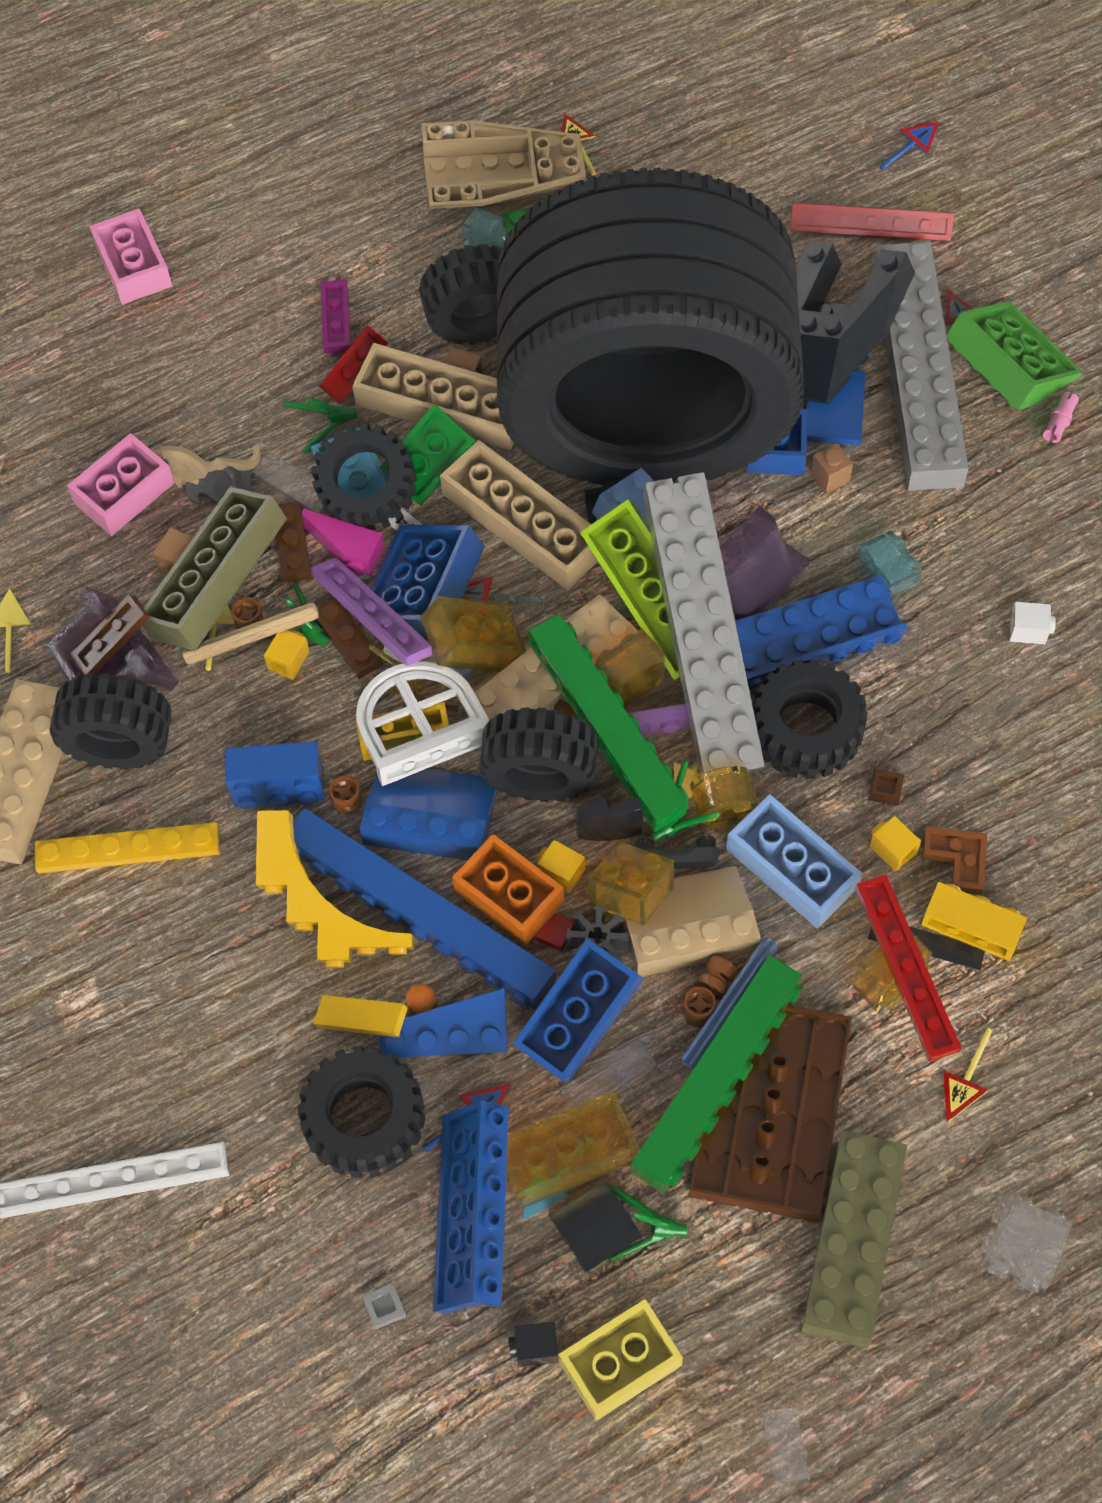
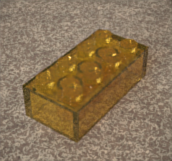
[506,1091,640,1210]

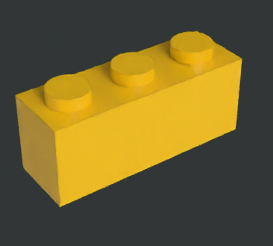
[356,702,449,761]
[921,882,1028,961]

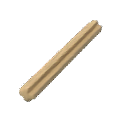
[182,603,319,665]

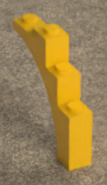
[256,810,414,968]

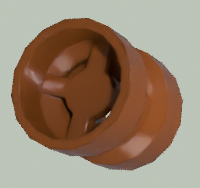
[232,597,264,629]
[329,775,362,815]
[695,956,738,1000]
[683,987,716,1027]

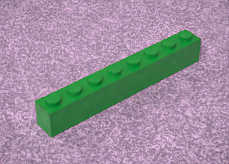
[528,614,689,832]
[631,955,803,1194]

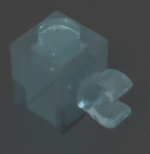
[462,207,506,248]

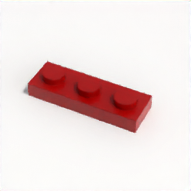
[319,325,388,404]

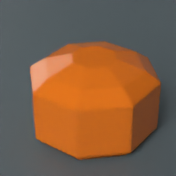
[406,984,437,1014]

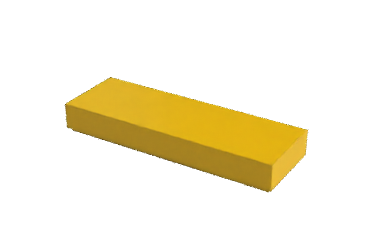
[313,995,408,1037]

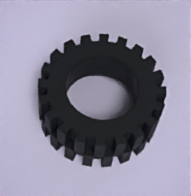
[311,423,417,531]

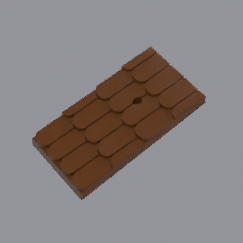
[689,1005,852,1223]

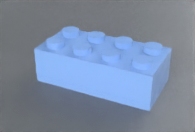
[726,794,863,929]

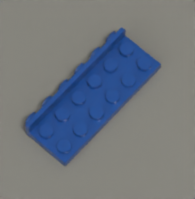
[735,575,908,689]
[433,1101,509,1314]

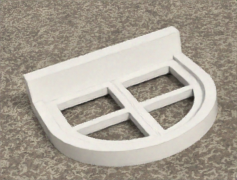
[356,662,490,786]

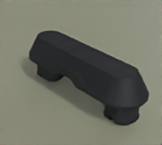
[632,835,721,870]

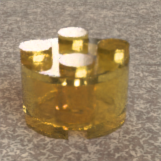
[690,766,758,830]

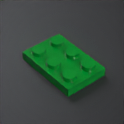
[379,404,477,506]

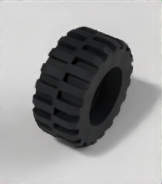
[419,244,502,345]
[752,660,867,779]
[50,674,172,769]
[479,707,599,802]
[298,1046,425,1178]

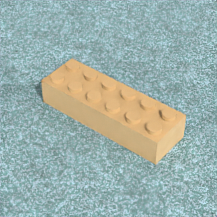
[353,343,514,451]
[440,440,598,591]
[474,594,639,720]
[0,679,63,865]

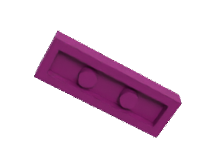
[320,280,351,354]

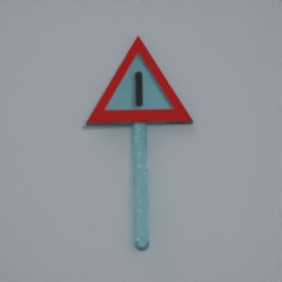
[945,289,973,325]
[461,577,543,613]

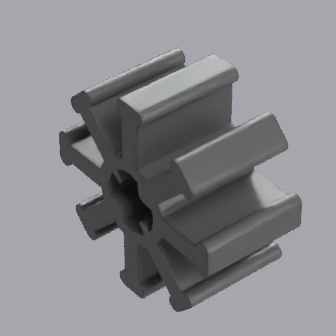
[566,906,629,962]

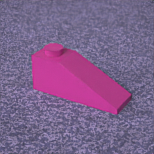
[301,508,385,576]

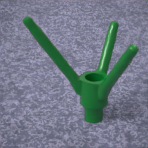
[283,397,357,454]
[268,584,331,648]
[651,760,720,842]
[609,1184,687,1262]

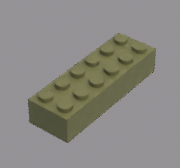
[142,487,287,651]
[801,1130,907,1349]

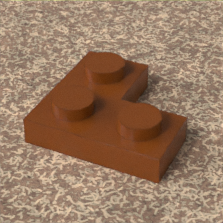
[922,826,987,895]

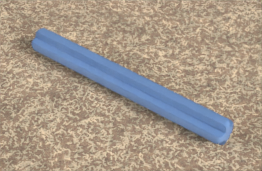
[681,938,778,1070]

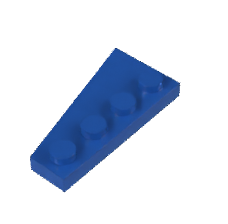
[379,987,508,1057]

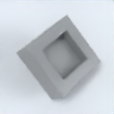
[362,1283,406,1330]

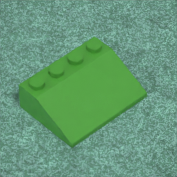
[946,301,1083,410]

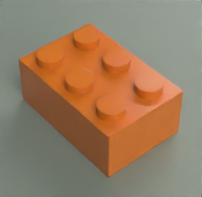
[452,834,565,947]

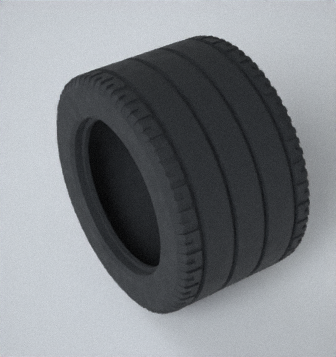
[497,168,804,486]

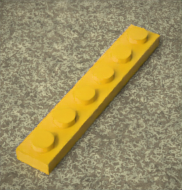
[35,822,220,874]

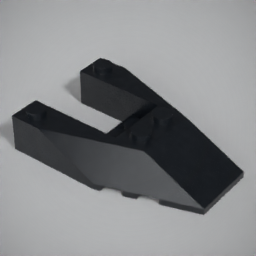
[796,241,915,404]

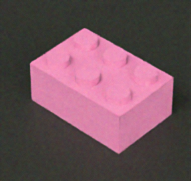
[89,208,172,305]
[67,433,174,536]

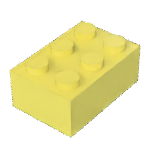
[558,1299,683,1421]

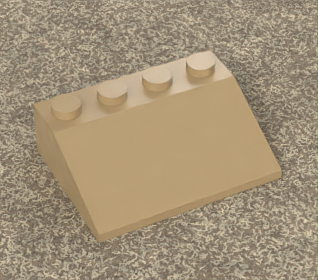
[616,866,761,977]

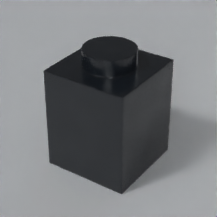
[508,1322,559,1367]

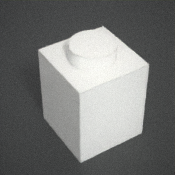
[1010,602,1056,644]

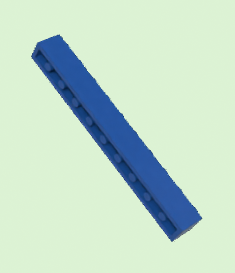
[293,808,556,1010]

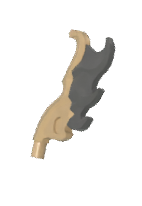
[153,445,266,505]

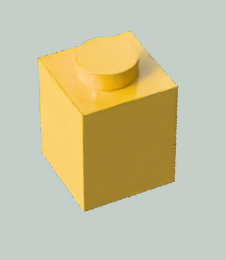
[264,630,310,680]
[870,816,921,872]
[536,840,585,893]

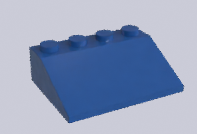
[371,525,485,640]
[360,768,497,861]

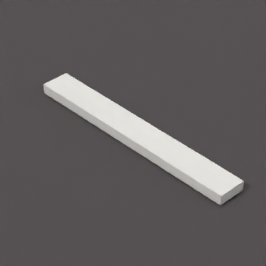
[0,1141,229,1219]

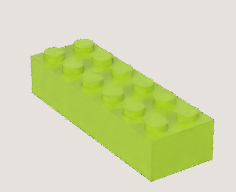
[580,499,681,681]

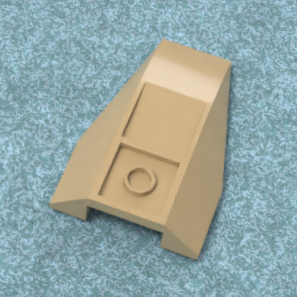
[421,120,586,209]

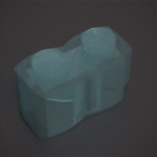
[859,530,922,597]

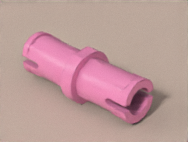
[1043,392,1079,443]

